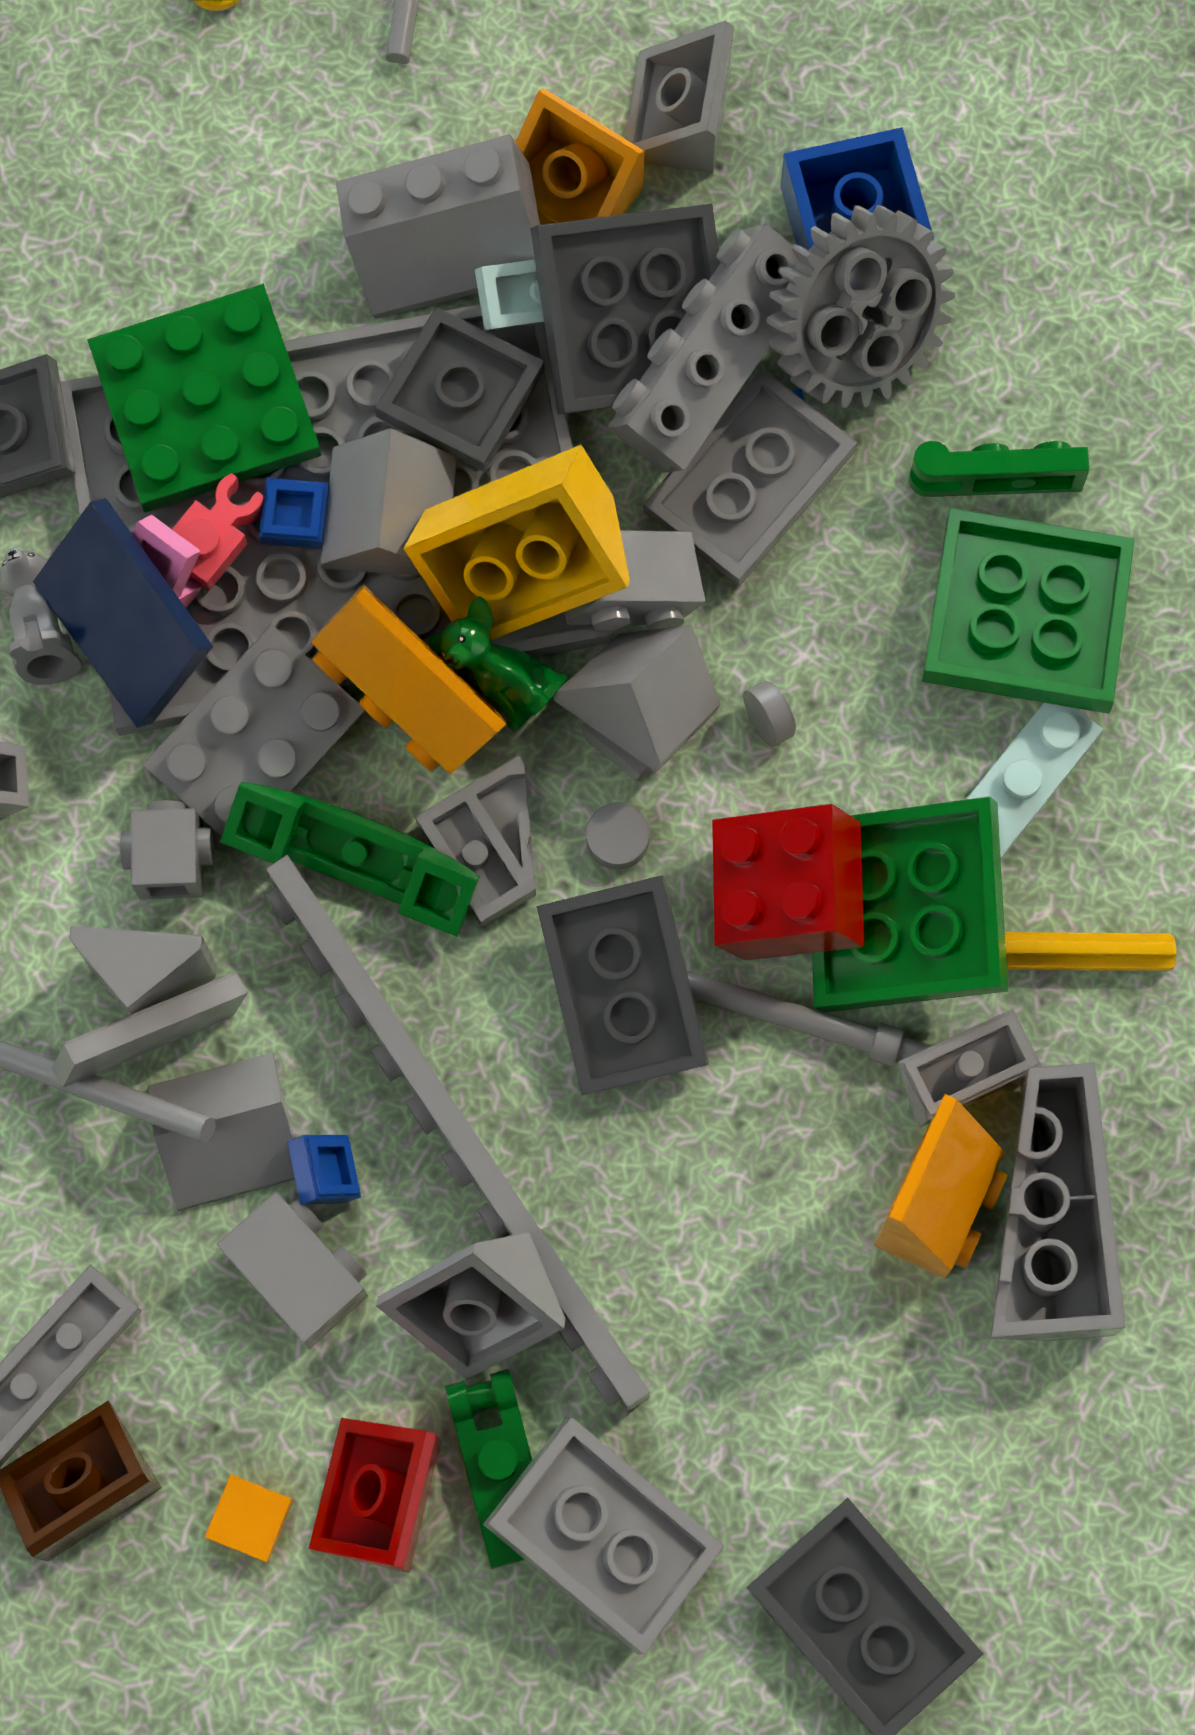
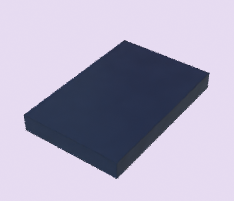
[33,498,213,728]

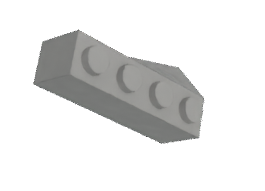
[990,1063,1126,1341]

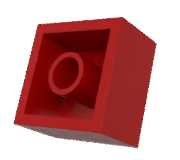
[712,804,864,960]

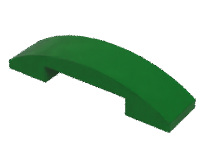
[220,782,480,937]

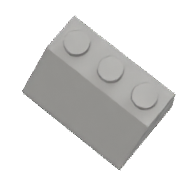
[336,134,540,319]

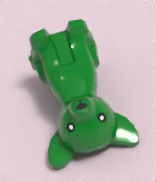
[428,596,568,732]

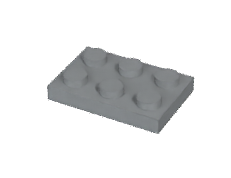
[643,369,858,587]
[143,624,366,850]
[483,1417,724,1654]

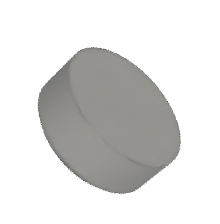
[743,680,796,747]
[586,803,650,870]

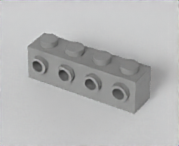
[607,224,799,473]

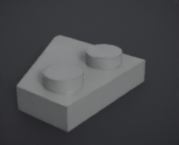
[415,755,536,928]

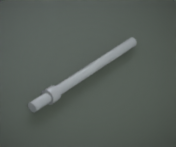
[687,971,933,1067]

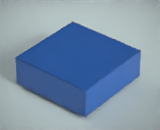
[259,478,329,549]
[287,1135,361,1205]

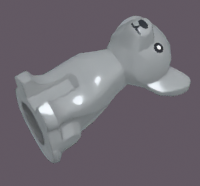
[0,548,82,685]

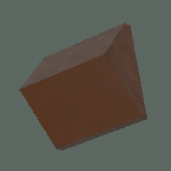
[0,1401,162,1562]

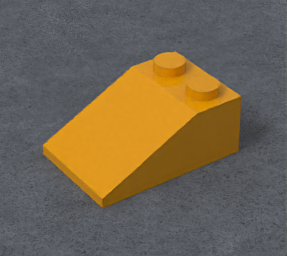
[874,1094,1008,1279]

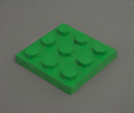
[87,283,322,513]
[922,508,1135,714]
[812,796,1008,1012]

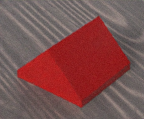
[308,1418,441,1573]

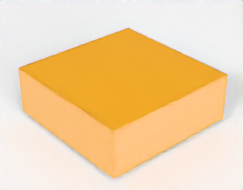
[205,1474,294,1563]

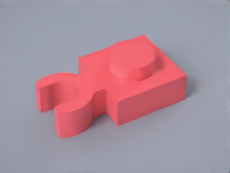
[172,473,264,591]

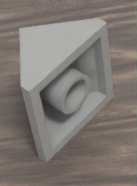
[625,20,734,173]
[321,428,457,576]
[553,625,720,772]
[69,926,217,1015]
[148,1052,295,1211]
[376,1232,566,1380]

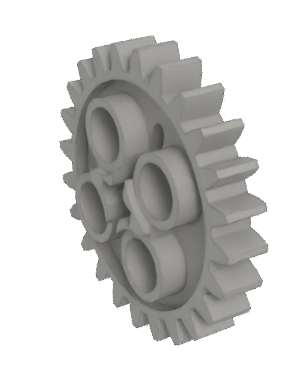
[766,205,955,408]

